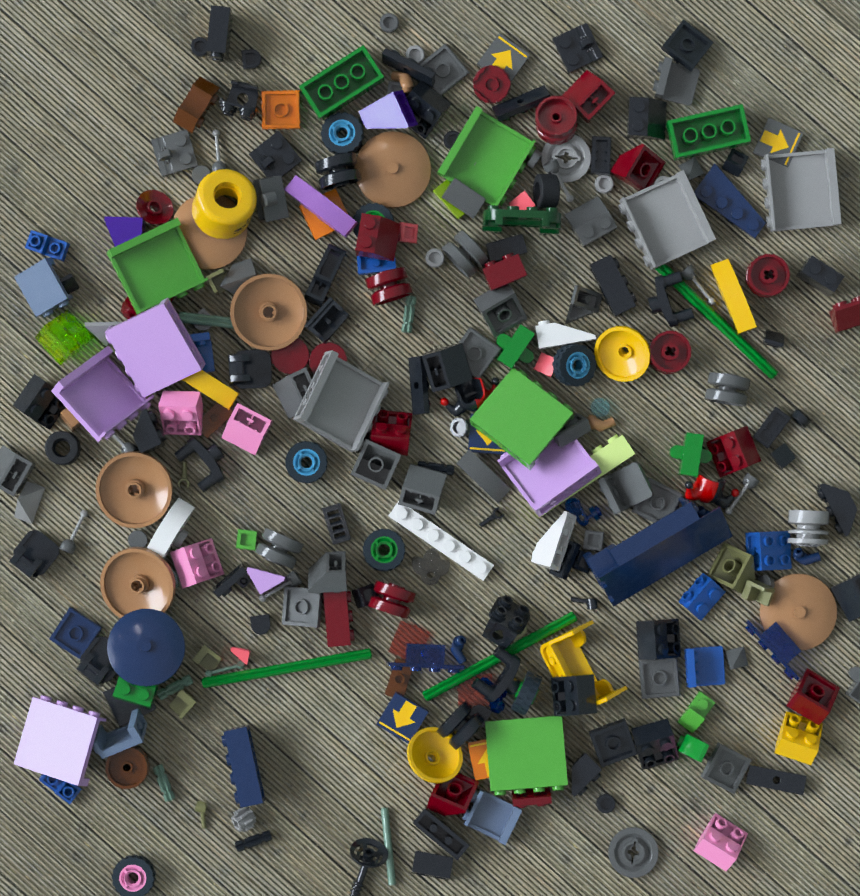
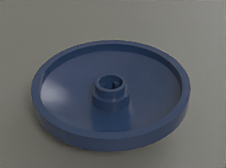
[107,609,185,687]

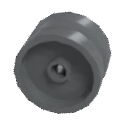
[441,230,489,279]
[704,372,751,407]
[255,528,304,569]

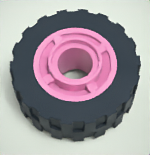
[112,854,156,896]

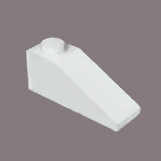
[535,320,596,350]
[531,511,577,571]

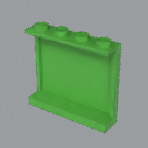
[436,106,536,206]
[106,218,208,315]
[470,367,574,470]
[485,716,568,796]

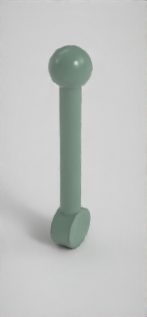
[205,661,245,677]

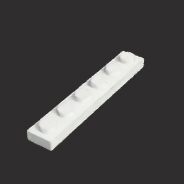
[389,501,494,581]

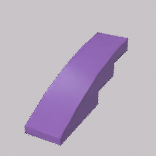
[284,175,357,238]

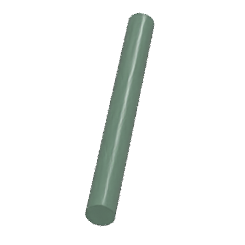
[381,807,396,885]

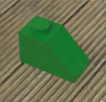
[676,733,709,762]

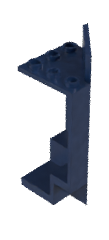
[582,497,733,607]

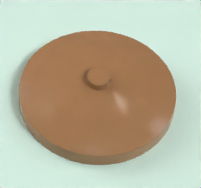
[355,131,431,208]
[173,196,248,270]
[230,273,307,351]
[95,451,173,528]
[100,547,176,618]
[759,574,837,651]

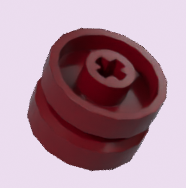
[535,96,577,145]
[745,254,790,298]
[365,267,413,306]
[649,331,691,374]
[368,580,416,619]

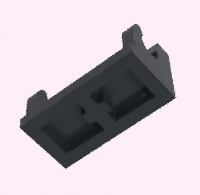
[305,297,350,344]
[412,851,454,880]

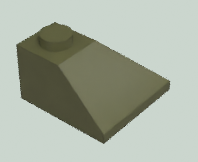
[707,542,755,594]

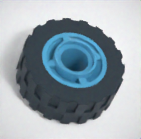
[321,112,364,155]
[552,344,597,386]
[285,441,328,483]

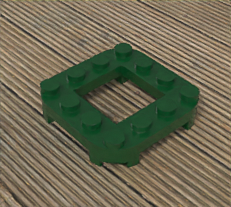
[482,205,561,235]

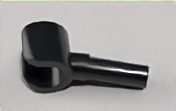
[479,507,505,528]
[570,597,597,610]

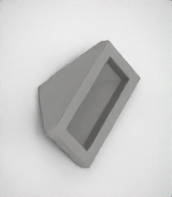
[85,322,122,346]
[14,481,45,524]

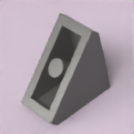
[220,258,257,294]
[565,285,603,324]

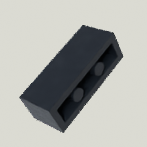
[589,254,637,318]
[412,807,470,861]

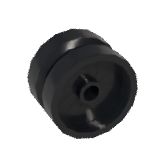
[314,153,362,190]
[436,701,485,750]

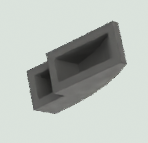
[456,449,511,503]

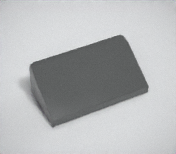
[441,178,486,218]
[553,413,591,447]

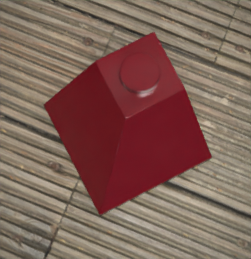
[610,144,666,191]
[427,773,479,816]

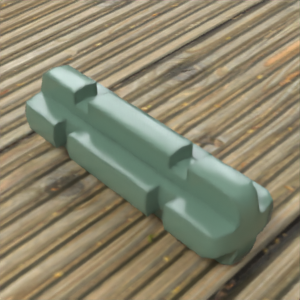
[401,295,416,333]
[157,675,193,700]
[153,764,175,802]

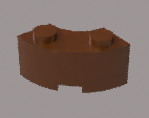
[172,76,220,133]

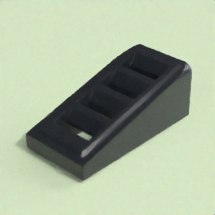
[322,503,351,545]

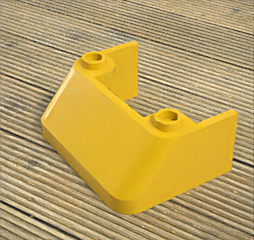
[540,620,627,706]

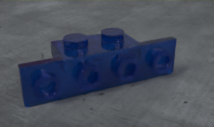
[745,619,801,680]
[386,643,465,673]

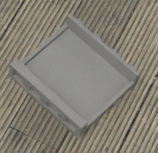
[761,148,842,232]
[618,170,716,270]
[293,350,390,452]

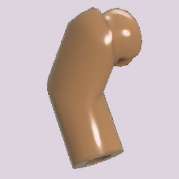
[391,71,413,93]
[587,415,616,432]

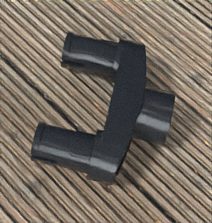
[648,271,695,328]
[174,437,225,493]
[471,646,521,703]

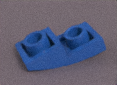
[25,230,70,262]
[39,774,82,804]

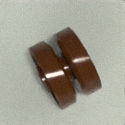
[105,746,150,789]

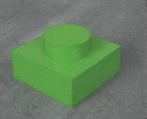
[236,529,258,550]

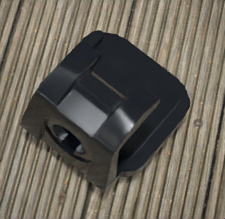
[219,80,258,121]
[228,350,272,389]
[9,530,60,581]
[482,595,530,649]
[76,636,117,688]

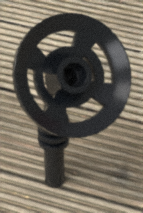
[350,838,388,896]

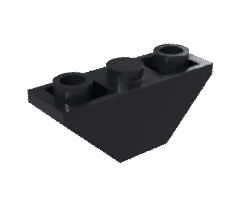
[816,483,857,537]

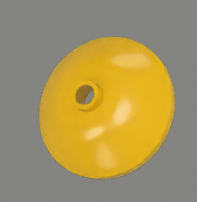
[594,326,651,382]
[407,727,463,784]

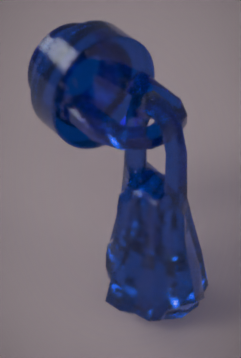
[565,497,603,526]
[481,677,506,714]

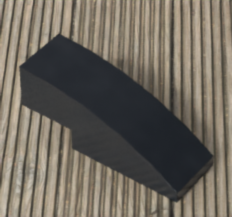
[304,244,347,307]

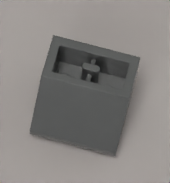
[273,367,312,419]
[0,445,36,497]
[398,463,447,515]
[308,551,347,594]

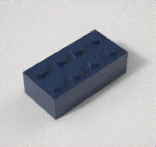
[221,725,266,808]

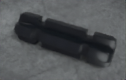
[417,461,455,476]
[235,830,272,852]

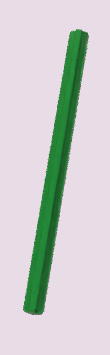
[655,264,778,379]
[422,612,577,701]
[202,649,372,688]

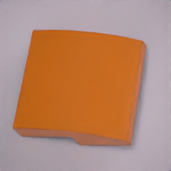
[299,189,348,241]

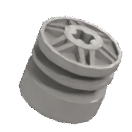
[787,510,829,547]

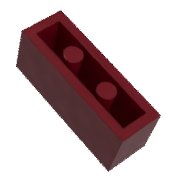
[323,591,355,647]

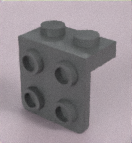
[652,57,700,106]
[598,462,654,514]

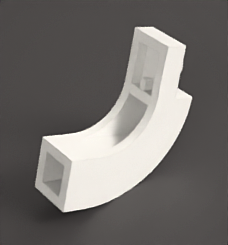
[147,498,195,559]

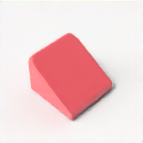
[509,191,536,210]
[398,222,418,244]
[533,352,554,378]
[230,646,251,665]

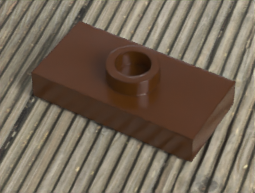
[202,403,233,439]
[384,658,414,697]

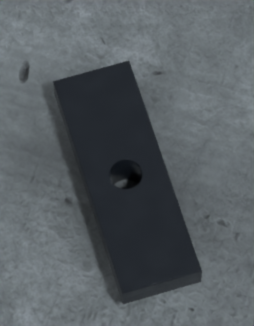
[382,48,435,87]
[492,85,551,122]
[408,356,430,415]
[746,765,807,795]

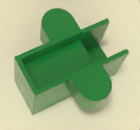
[496,324,535,370]
[669,432,712,478]

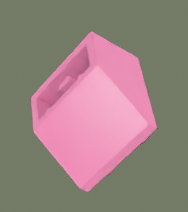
[158,391,203,436]
[221,403,273,455]
[170,538,224,589]
[694,813,748,871]

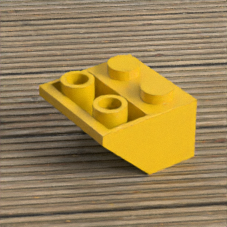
[774,711,823,765]

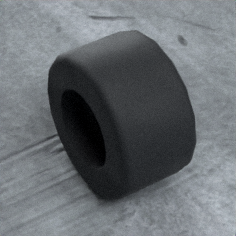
[533,174,560,208]
[45,431,81,466]

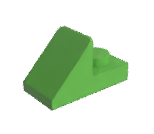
[677,691,716,733]

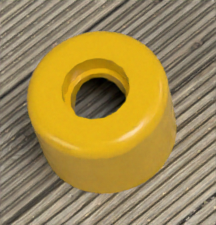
[192,169,257,239]

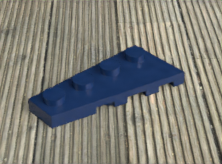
[694,163,766,239]

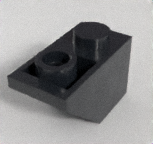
[571,752,602,797]

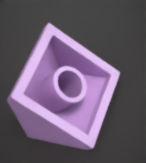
[246,567,286,594]

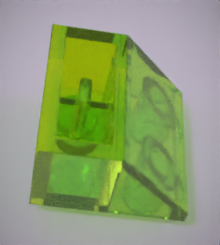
[35,310,94,366]

